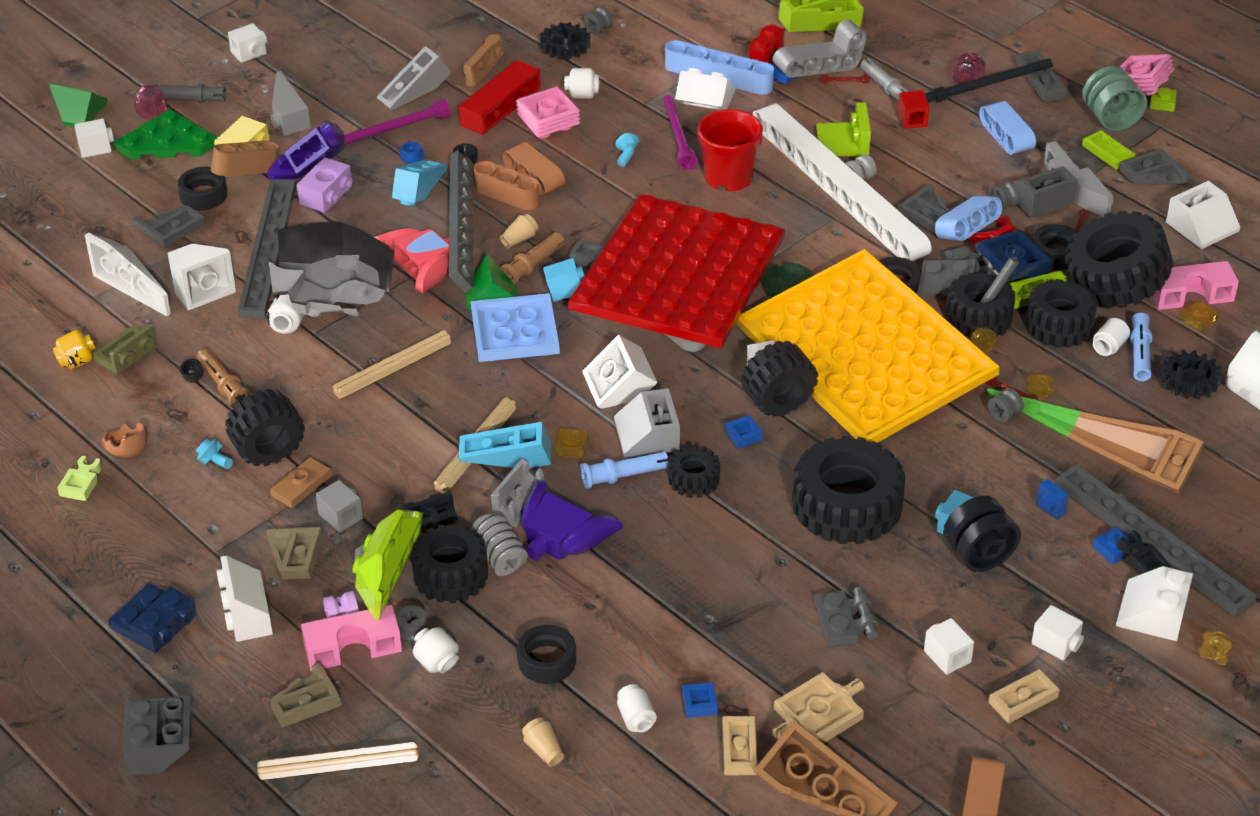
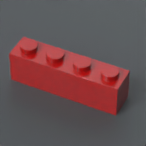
[459,60,541,135]

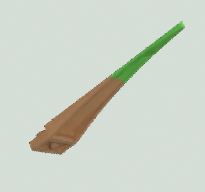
[987,388,1204,494]

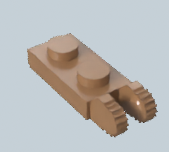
[463,34,503,87]

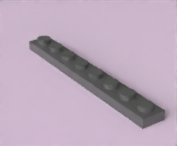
[449,150,474,293]
[238,179,296,319]
[1055,465,1257,618]

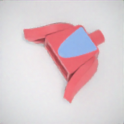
[375,228,449,293]

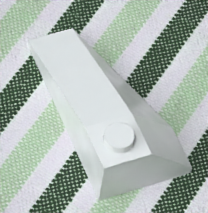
[85,233,171,316]

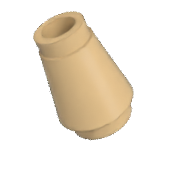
[500,214,538,249]
[522,718,565,767]

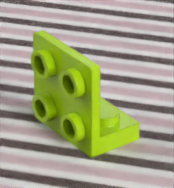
[816,102,871,157]

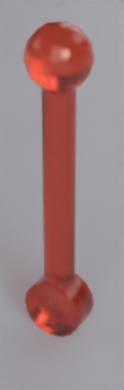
[820,74,870,84]
[1074,209,1089,232]
[986,377,1038,401]

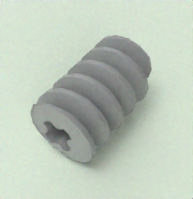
[472,514,528,577]

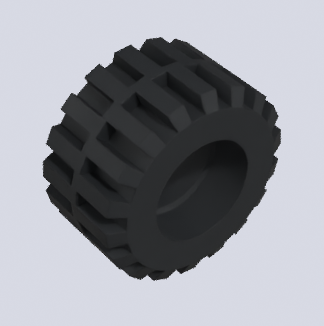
[945,272,1015,340]
[1026,280,1097,348]
[741,341,818,417]
[225,389,305,466]
[411,524,488,603]

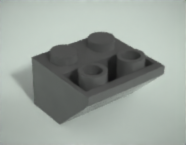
[1013,166,1078,218]
[123,695,191,776]

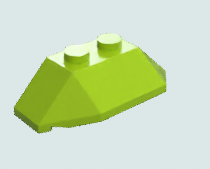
[353,510,423,620]

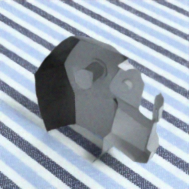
[269,222,394,318]

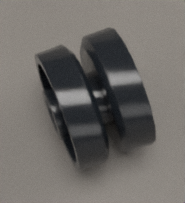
[943,496,1021,572]

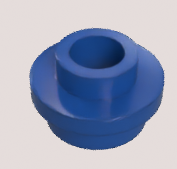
[399,142,424,164]

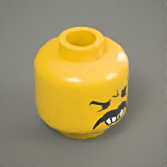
[53,330,96,370]

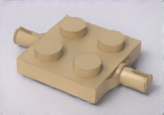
[773,672,864,744]

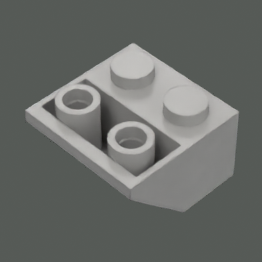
[614,388,680,458]

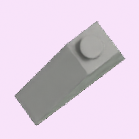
[376,46,451,111]
[270,71,311,136]

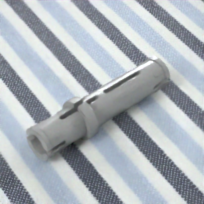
[860,58,909,100]

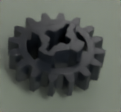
[540,22,590,60]
[1160,350,1222,400]

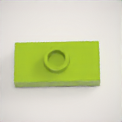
[1082,130,1136,170]

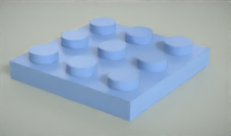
[470,293,560,362]

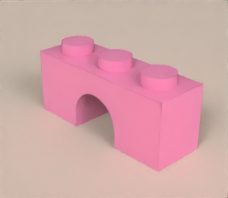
[1152,261,1239,310]
[301,605,402,671]

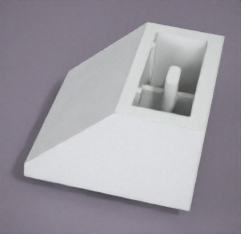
[675,68,736,110]
[1166,181,1240,249]
[217,556,273,642]

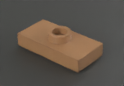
[270,457,332,508]

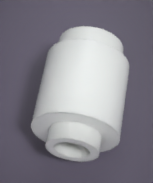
[1093,318,1130,356]
[617,684,657,732]

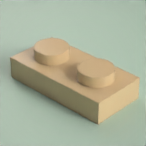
[989,669,1060,724]
[722,716,757,775]

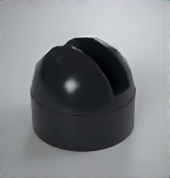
[180,358,204,383]

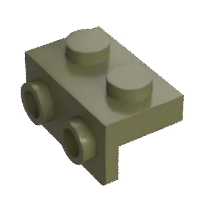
[93,324,157,375]

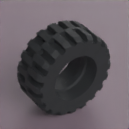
[1065,211,1173,309]
[792,436,906,544]

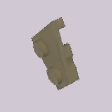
[266,527,324,579]
[270,662,342,727]

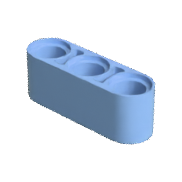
[979,101,1036,155]
[935,195,1002,241]

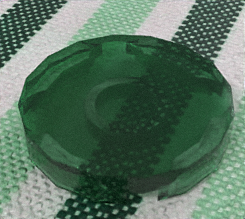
[762,262,812,298]

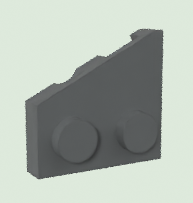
[1119,149,1190,184]
[898,184,951,234]
[133,206,205,248]
[917,260,977,302]

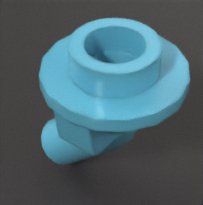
[615,133,640,167]
[196,438,233,469]

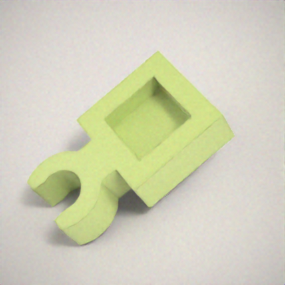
[57,456,101,501]

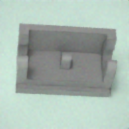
[491,459,544,527]

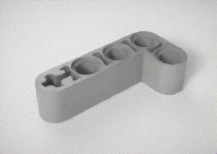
[773,19,867,77]

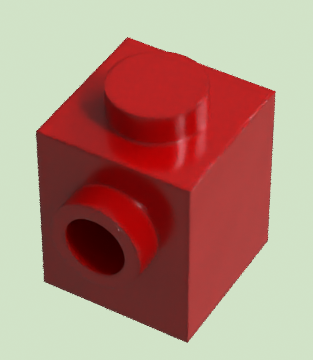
[897,90,930,129]

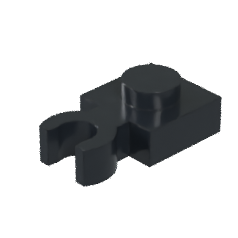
[1117,530,1171,575]

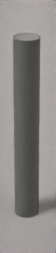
[979,257,1019,303]

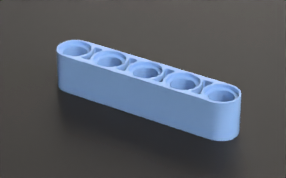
[665,40,774,95]

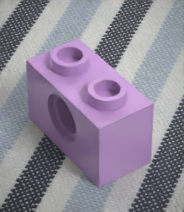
[297,157,353,213]

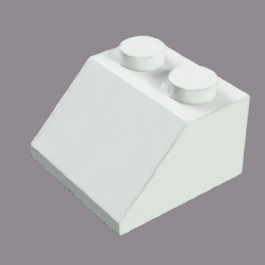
[168,244,236,311]
[1225,331,1260,410]
[582,335,658,409]
[1116,566,1193,641]

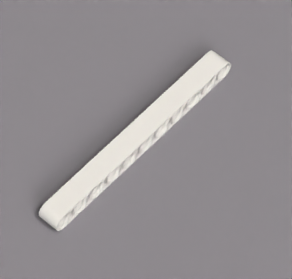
[752,103,931,261]

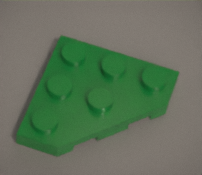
[114,109,218,159]

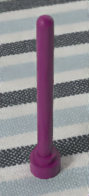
[664,95,698,170]
[344,99,451,145]

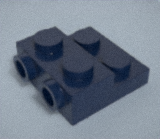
[977,230,1052,281]
[108,583,196,654]

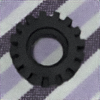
[668,445,720,498]

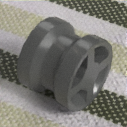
[584,6,613,35]
[989,181,1020,210]
[988,388,1024,423]
[396,605,428,644]

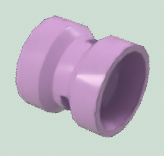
[323,591,359,618]

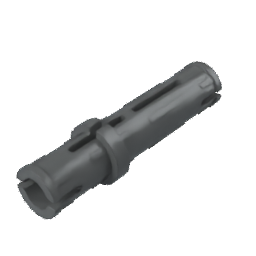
[152,84,227,103]

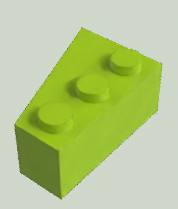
[778,0,864,32]

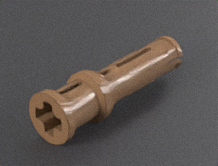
[500,232,565,285]
[196,349,252,409]

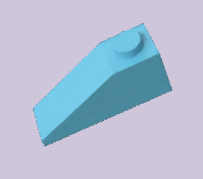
[392,159,448,206]
[459,422,551,468]

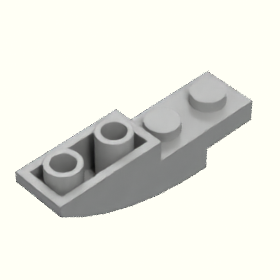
[1044,141,1114,217]

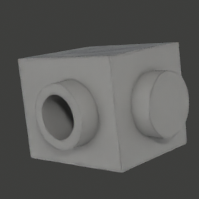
[316,480,363,533]

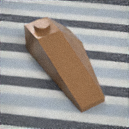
[753,721,898,816]

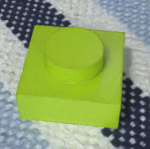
[1150,87,1177,112]

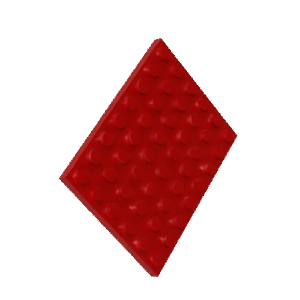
[568,194,785,349]

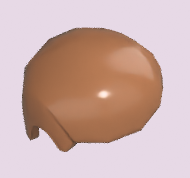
[102,422,147,459]

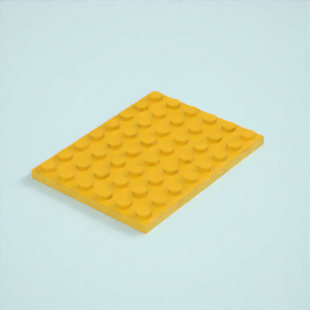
[736,249,999,443]

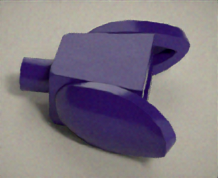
[267,120,345,180]
[521,480,624,561]

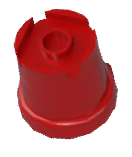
[697,109,763,192]

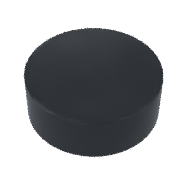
[453,143,478,163]

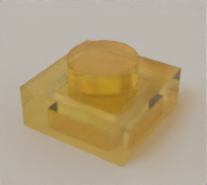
[1180,300,1219,332]
[555,428,588,459]

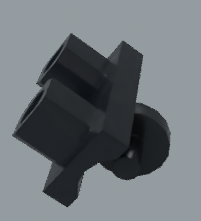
[401,491,458,533]

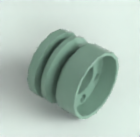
[1082,66,1147,131]

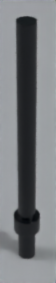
[925,58,1053,103]

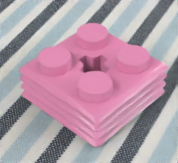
[1120,54,1175,95]
[516,87,580,138]

